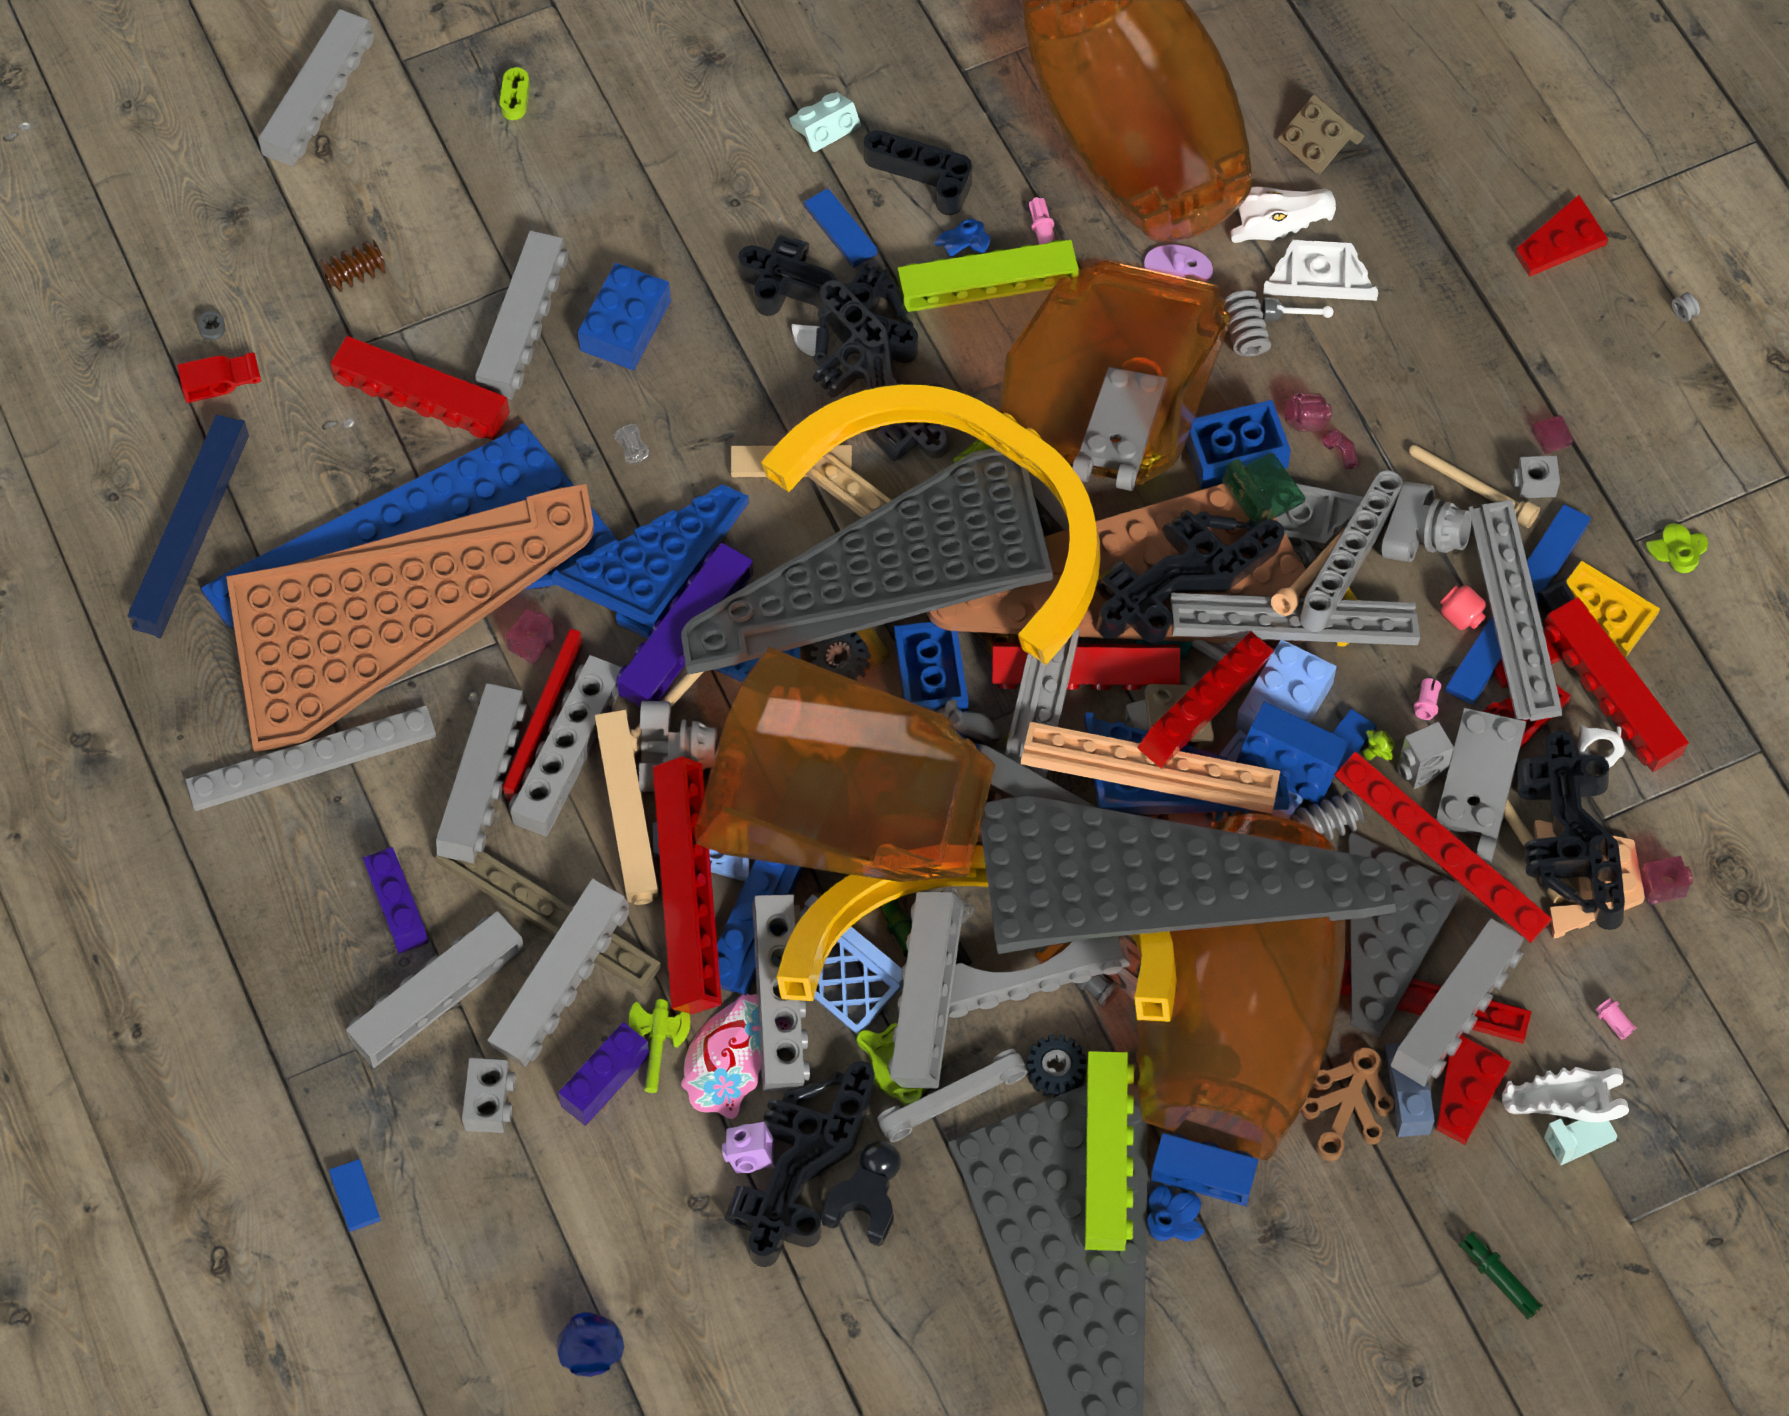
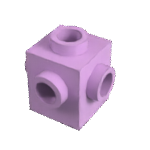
[722,1122,774,1174]

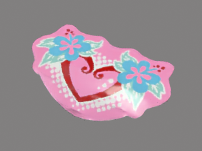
[681,994,791,1119]

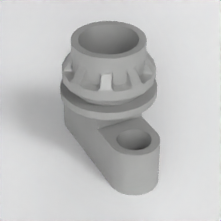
[1382,481,1472,562]
[639,701,718,792]

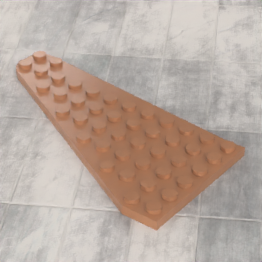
[926,473,1314,646]
[226,484,594,752]

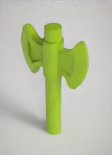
[628,999,691,1093]

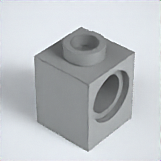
[1512,456,1560,498]

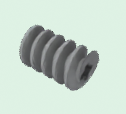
[1222,290,1272,357]
[1292,791,1364,844]

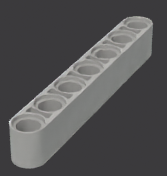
[1299,470,1403,632]

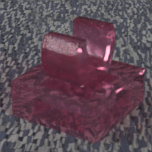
[1532,415,1574,454]

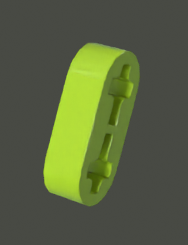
[500,67,530,120]

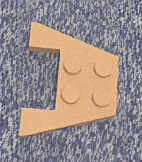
[1533,820,1645,938]

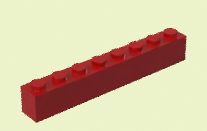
[1334,751,1552,944]
[653,756,722,1015]

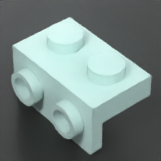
[789,92,861,152]

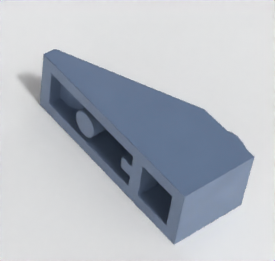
[1385,1042,1435,1137]

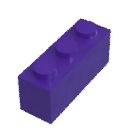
[363,847,428,954]
[558,1022,649,1126]

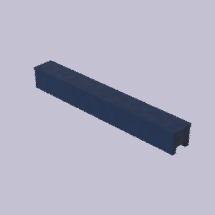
[128,414,249,639]

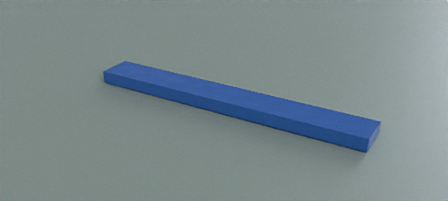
[1446,504,1591,705]

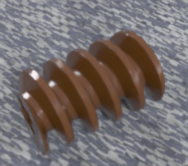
[319,240,386,292]

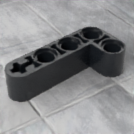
[864,130,972,215]

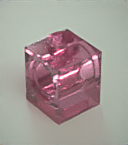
[505,608,555,665]
[1641,856,1693,905]

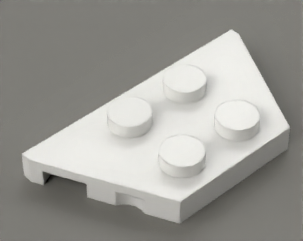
[1263,240,1378,301]

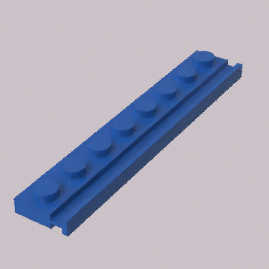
[717,758,845,996]

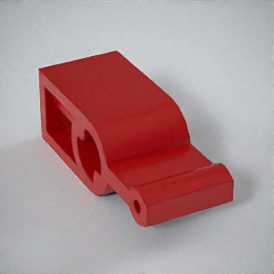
[177,353,261,403]

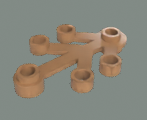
[1301,1048,1394,1161]

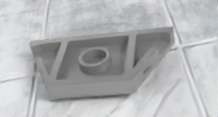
[1252,475,1364,549]

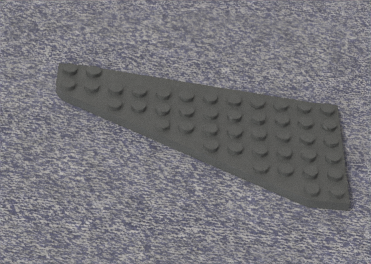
[681,448,1054,675]
[977,795,1396,954]
[948,1082,1148,1416]

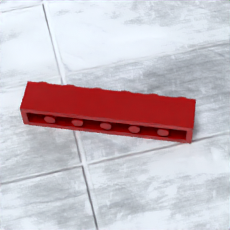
[330,336,510,440]
[1543,597,1689,773]
[1137,631,1274,769]
[992,643,1180,690]

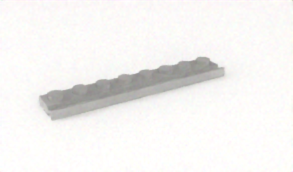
[1468,500,1562,721]
[1169,593,1420,645]
[994,629,1080,801]

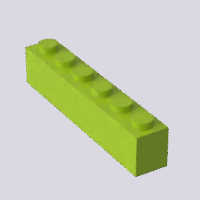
[898,240,1079,312]
[1085,1051,1134,1251]

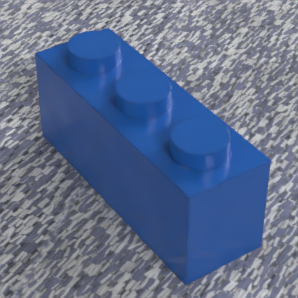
[1151,1133,1259,1207]

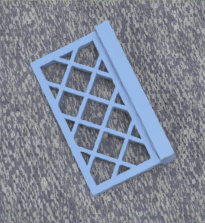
[771,894,904,1035]

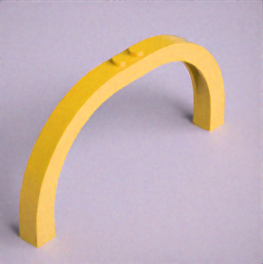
[761,385,1100,665]
[777,845,1177,1022]

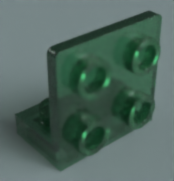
[1222,453,1306,524]

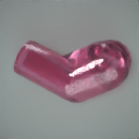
[1322,430,1359,469]

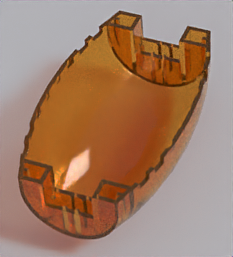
[1022,0,1252,242]
[1137,814,1346,1161]

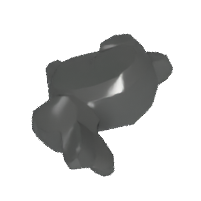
[932,699,1002,747]

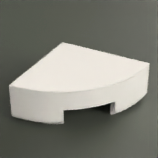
[792,324,820,356]

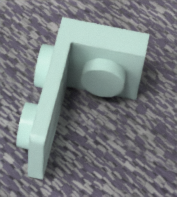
[1544,1119,1617,1166]

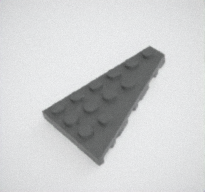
[1347,833,1463,1039]

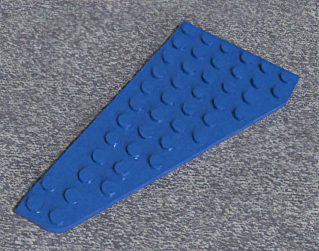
[201,423,619,629]

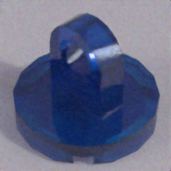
[556,1312,625,1377]

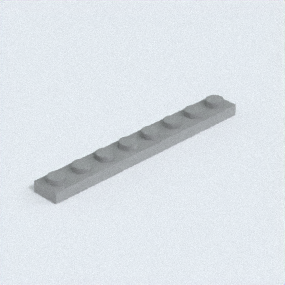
[185,705,436,811]

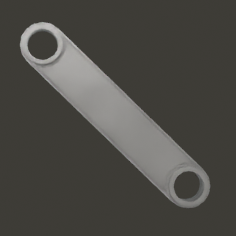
[877,1049,1028,1142]

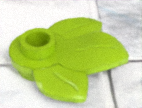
[1646,523,1708,573]

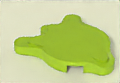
[857,1023,928,1106]

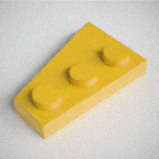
[1566,561,1660,658]

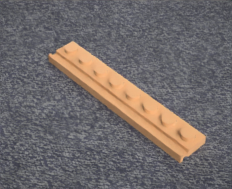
[1021,722,1280,814]

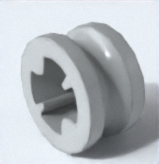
[1672,292,1700,323]

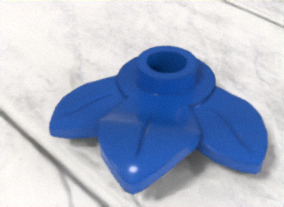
[935,219,991,257]
[1146,1185,1205,1241]

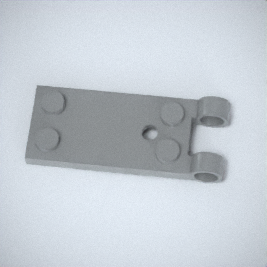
[1073,367,1167,491]
[1436,708,1526,864]

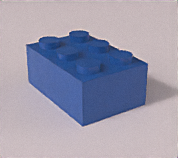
[578,262,671,370]
[1184,400,1291,489]
[894,622,969,726]
[1236,701,1350,805]

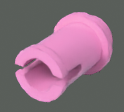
[1413,678,1441,720]
[1596,998,1637,1041]

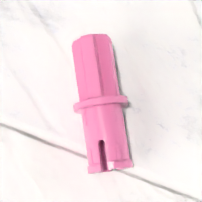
[1029,197,1055,245]

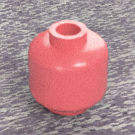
[1440,585,1486,631]

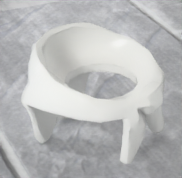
[1576,724,1626,768]

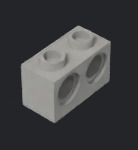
[1398,722,1454,790]
[462,1058,516,1133]

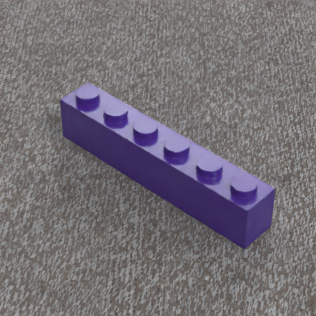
[616,543,754,708]

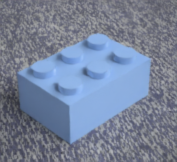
[1235,640,1337,734]

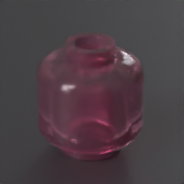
[1285,393,1332,432]

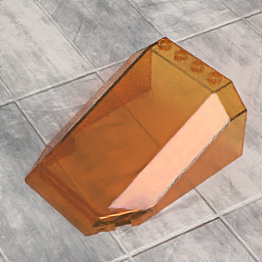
[1000,260,1231,485]
[694,647,995,882]

